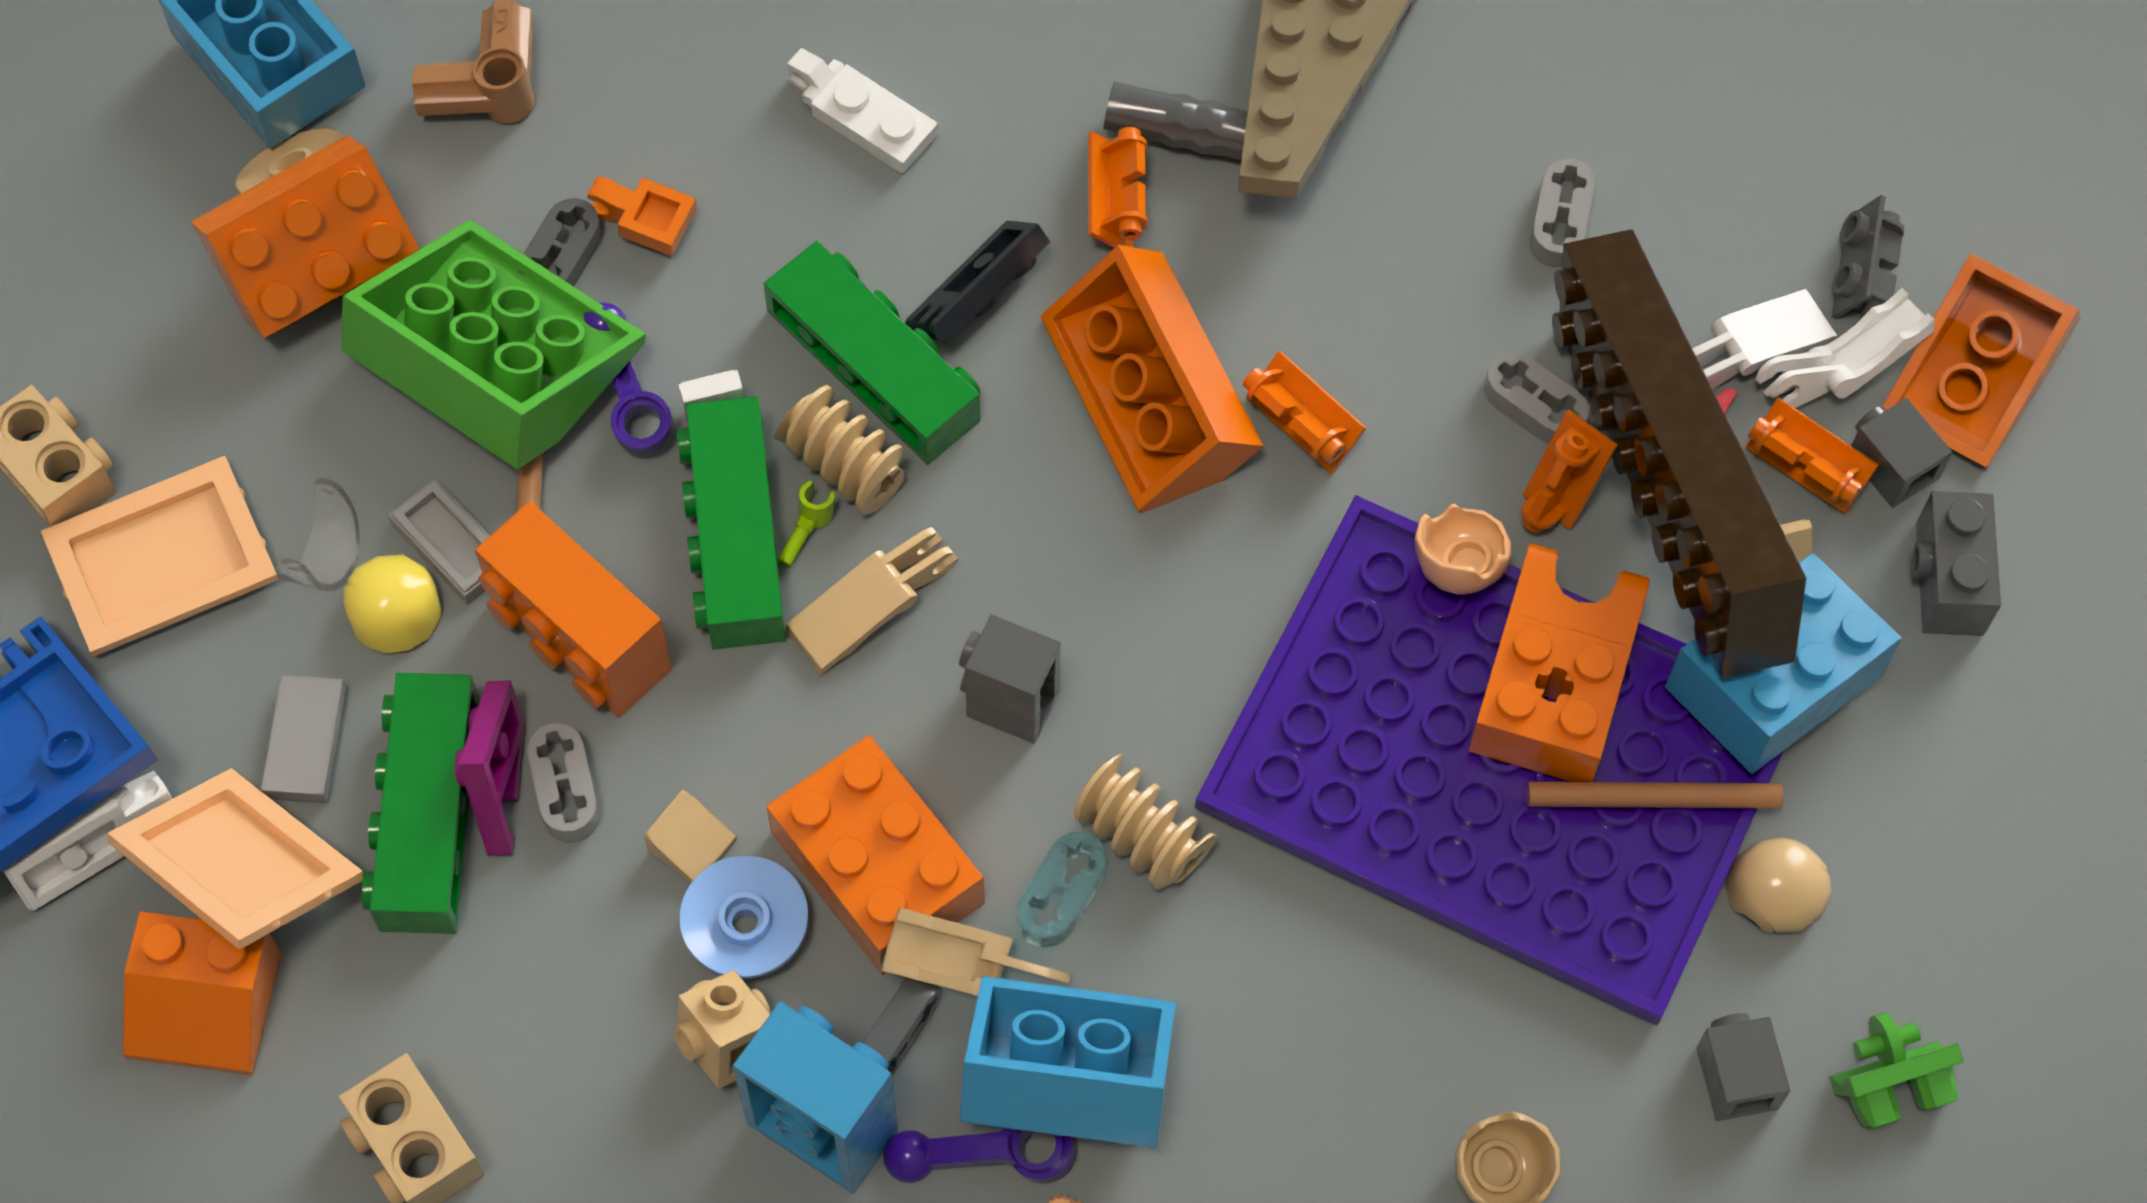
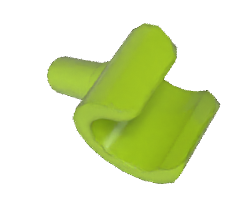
[777,481,835,567]

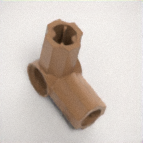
[412,0,535,124]

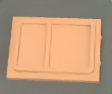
[41,456,279,657]
[107,768,363,950]

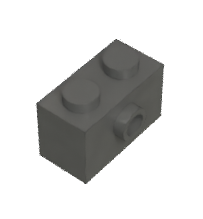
[1912,491,2001,636]
[959,614,1061,744]

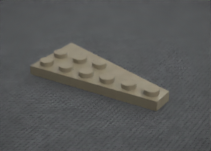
[1238,0,1416,199]

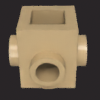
[673,970,771,1089]

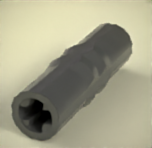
[1103,82,1248,160]

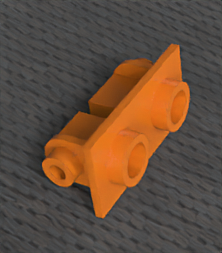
[1088,127,1148,248]
[1242,351,1367,474]
[1746,397,1880,514]
[1521,410,1618,533]

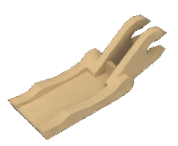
[786,527,958,676]
[881,907,1072,996]

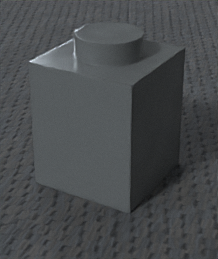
[1851,398,1953,508]
[1696,1013,1791,1121]

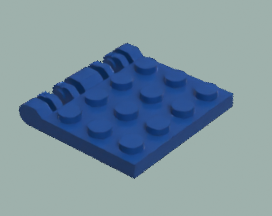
[0,616,158,872]

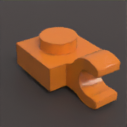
[587,176,697,257]

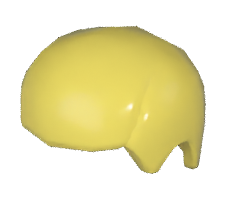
[343,554,442,654]

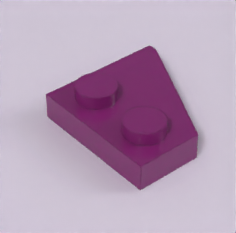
[455,680,525,856]

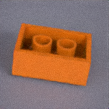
[191,135,420,338]
[475,501,672,719]
[766,734,985,976]

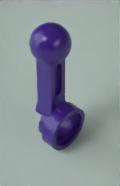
[584,302,673,454]
[883,1128,1076,1183]

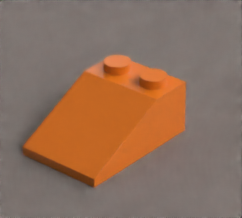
[1883,253,2081,469]

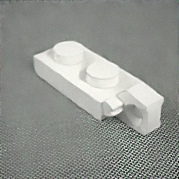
[787,48,939,174]
[3,771,173,911]

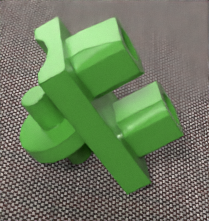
[1829,1012,1964,1128]

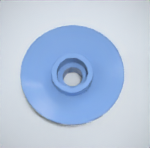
[680,855,808,979]

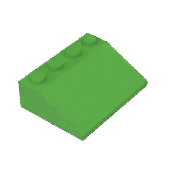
[341,219,646,470]

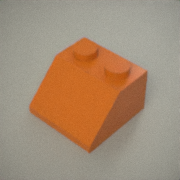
[123,911,281,1075]

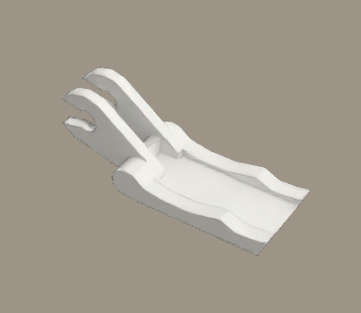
[1755,288,1935,408]
[1692,289,1837,389]

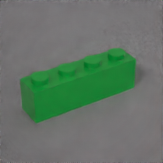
[763,240,981,465]
[677,396,786,650]
[362,673,480,934]

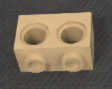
[0,384,117,527]
[339,1053,484,1203]

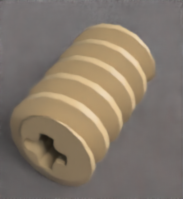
[774,385,905,515]
[1074,754,1217,890]

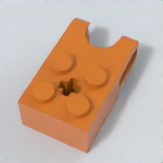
[1468,543,1650,782]

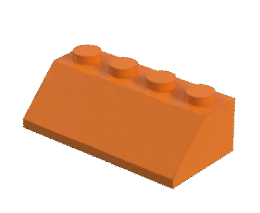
[1040,245,1264,512]

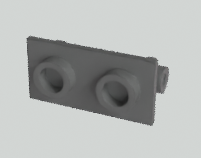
[1832,195,1904,319]

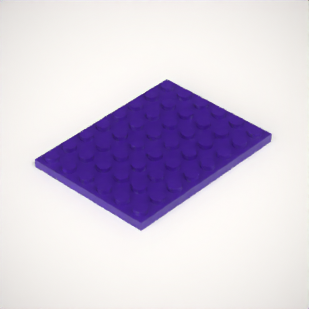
[1195,495,1783,1026]

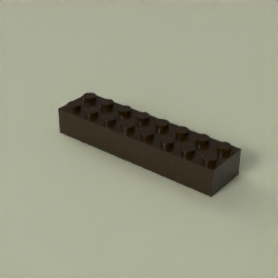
[1552,229,1806,679]

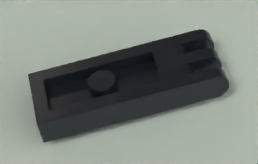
[905,220,1051,342]

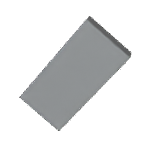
[387,478,490,605]
[261,675,346,803]

